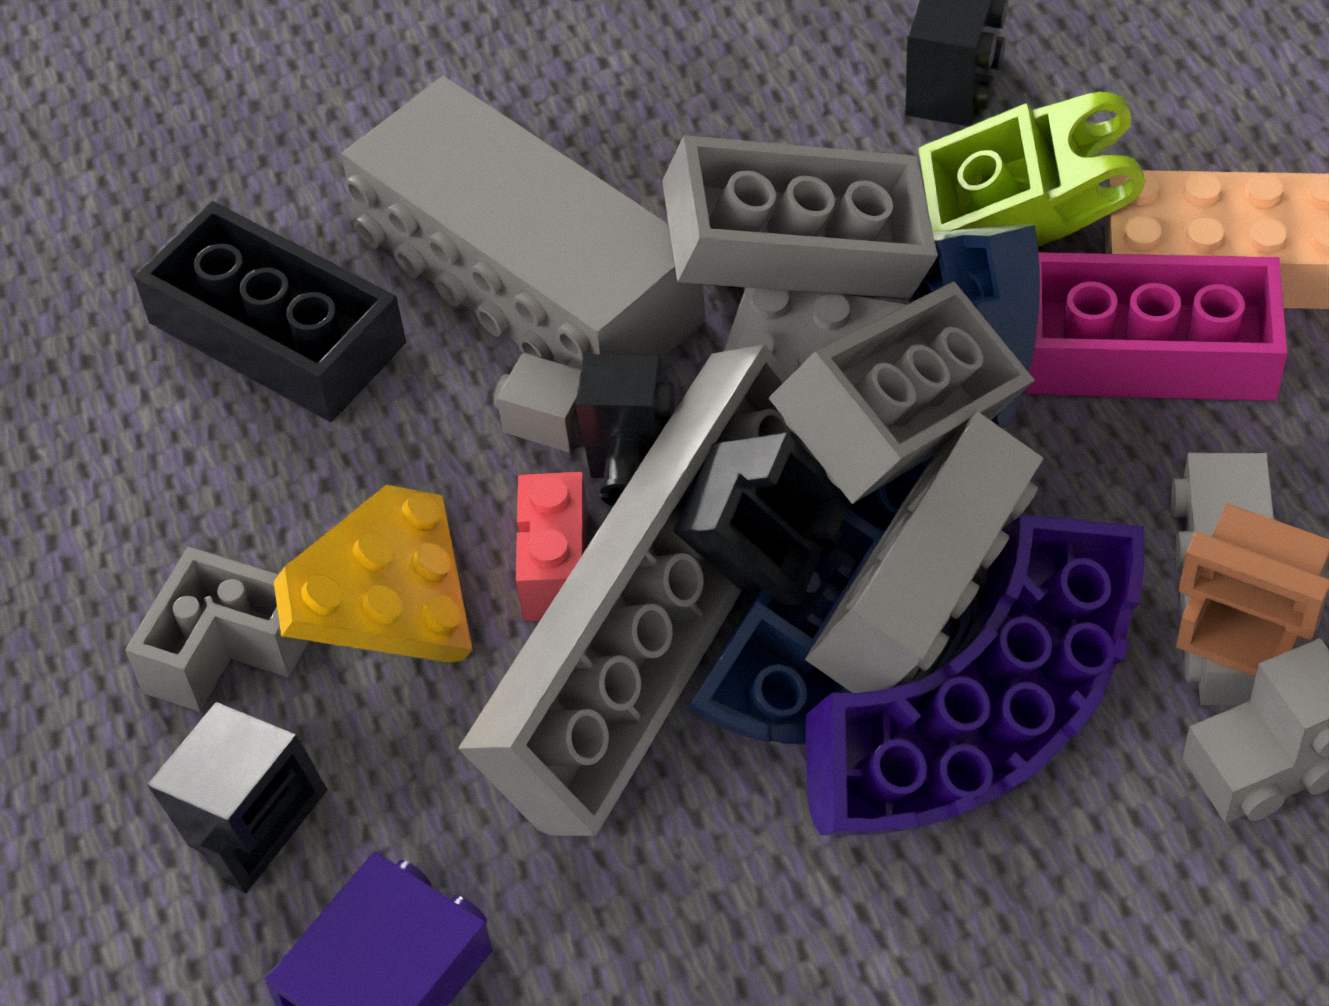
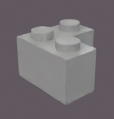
[125,546,309,712]
[1183,638,1329,824]

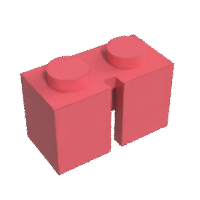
[516,472,588,621]

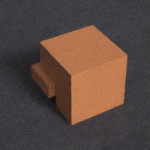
[1176,503,1329,677]

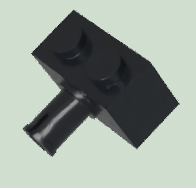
[575,354,675,506]

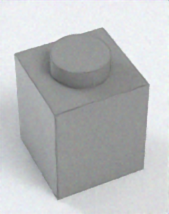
[494,353,581,452]

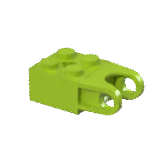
[919,92,1145,247]

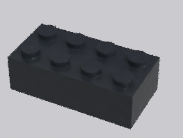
[133,200,406,423]

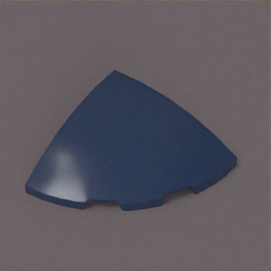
[908,225,1040,428]

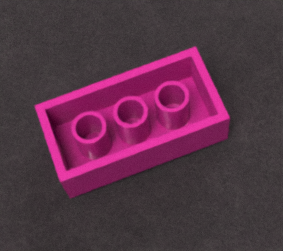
[1025,252,1287,401]

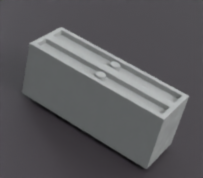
[341,75,706,369]

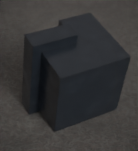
[673,433,850,606]
[147,702,328,894]

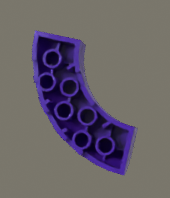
[806,514,1144,835]

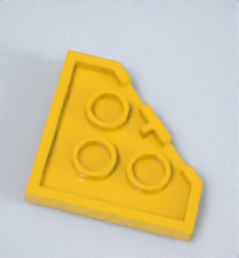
[274,484,473,663]

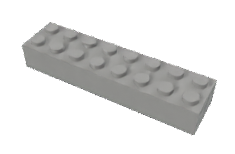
[458,344,819,836]

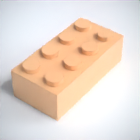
[1104,170,1329,309]

